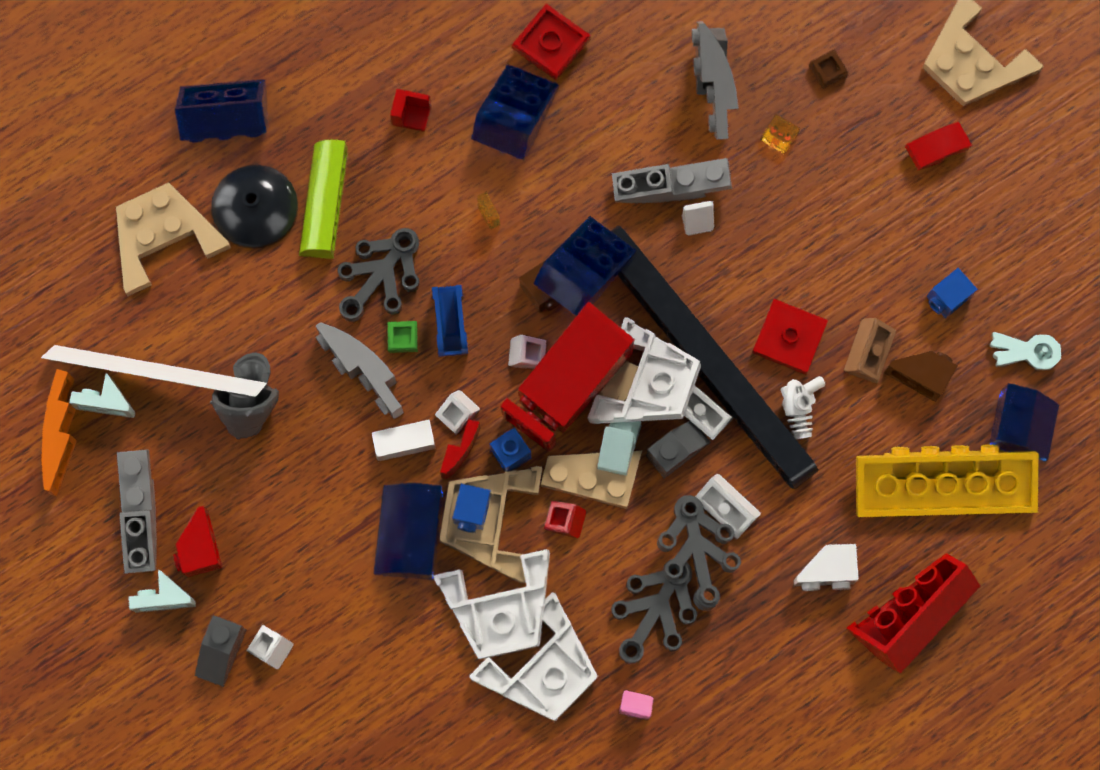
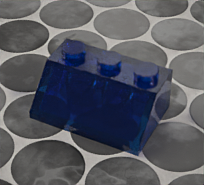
[175,79,268,143]
[374,483,443,580]

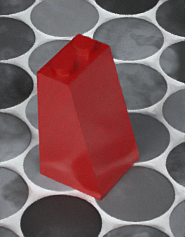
[518,302,635,433]

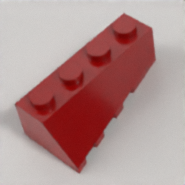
[846,553,981,674]

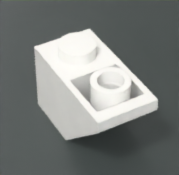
[793,544,858,591]

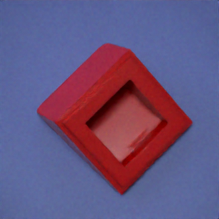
[544,501,586,538]

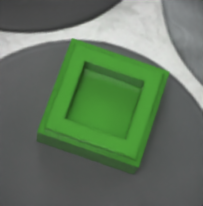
[388,321,418,353]

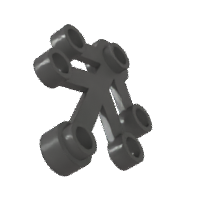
[338,228,420,322]
[657,495,741,611]
[611,559,697,664]

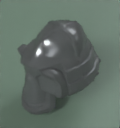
[210,353,279,440]

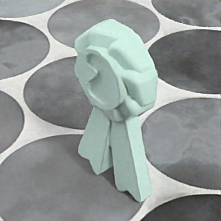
[989,332,1061,370]

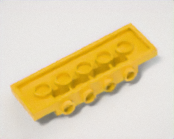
[856,444,1039,517]

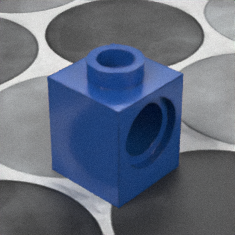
[926,268,978,318]
[489,427,531,472]
[452,484,491,533]

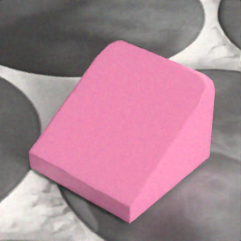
[619,691,653,720]

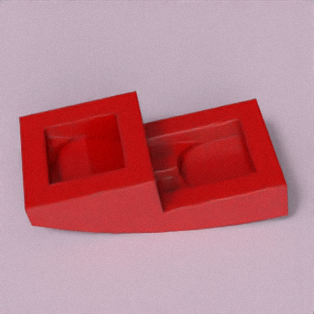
[905,121,972,171]
[440,419,480,479]

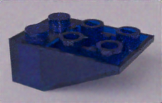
[471,64,559,160]
[533,216,637,316]

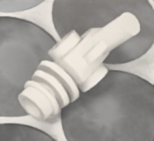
[781,376,825,439]

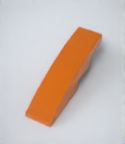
[41,369,77,496]

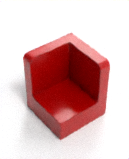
[390,89,432,132]

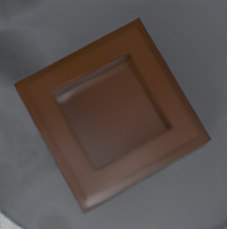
[809,50,849,88]

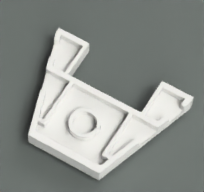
[588,317,701,424]
[434,549,550,659]
[469,592,598,722]

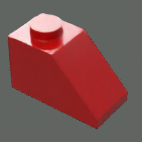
[173,506,223,578]

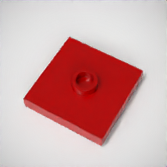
[511,3,591,81]
[752,299,828,375]
[500,398,556,451]

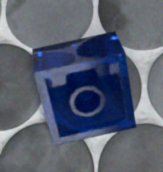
[989,383,1059,461]

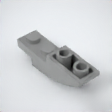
[692,21,738,139]
[612,158,732,203]
[315,322,404,419]
[117,449,157,573]

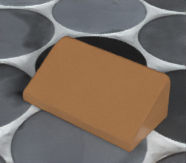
[844,318,896,383]

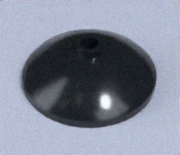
[211,165,298,248]

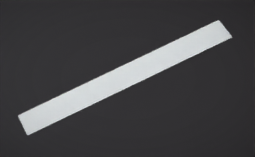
[41,345,267,397]

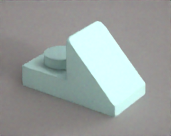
[69,373,135,418]
[597,421,641,476]
[129,570,196,613]

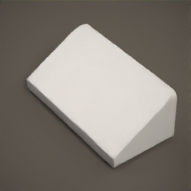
[684,385,733,440]
[372,420,436,461]
[695,474,761,539]

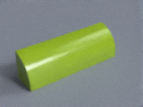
[299,140,348,259]

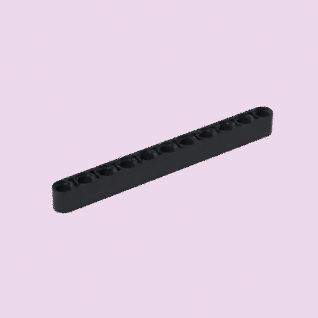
[595,225,818,489]

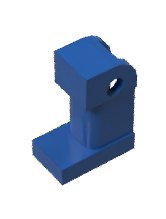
[432,285,469,357]

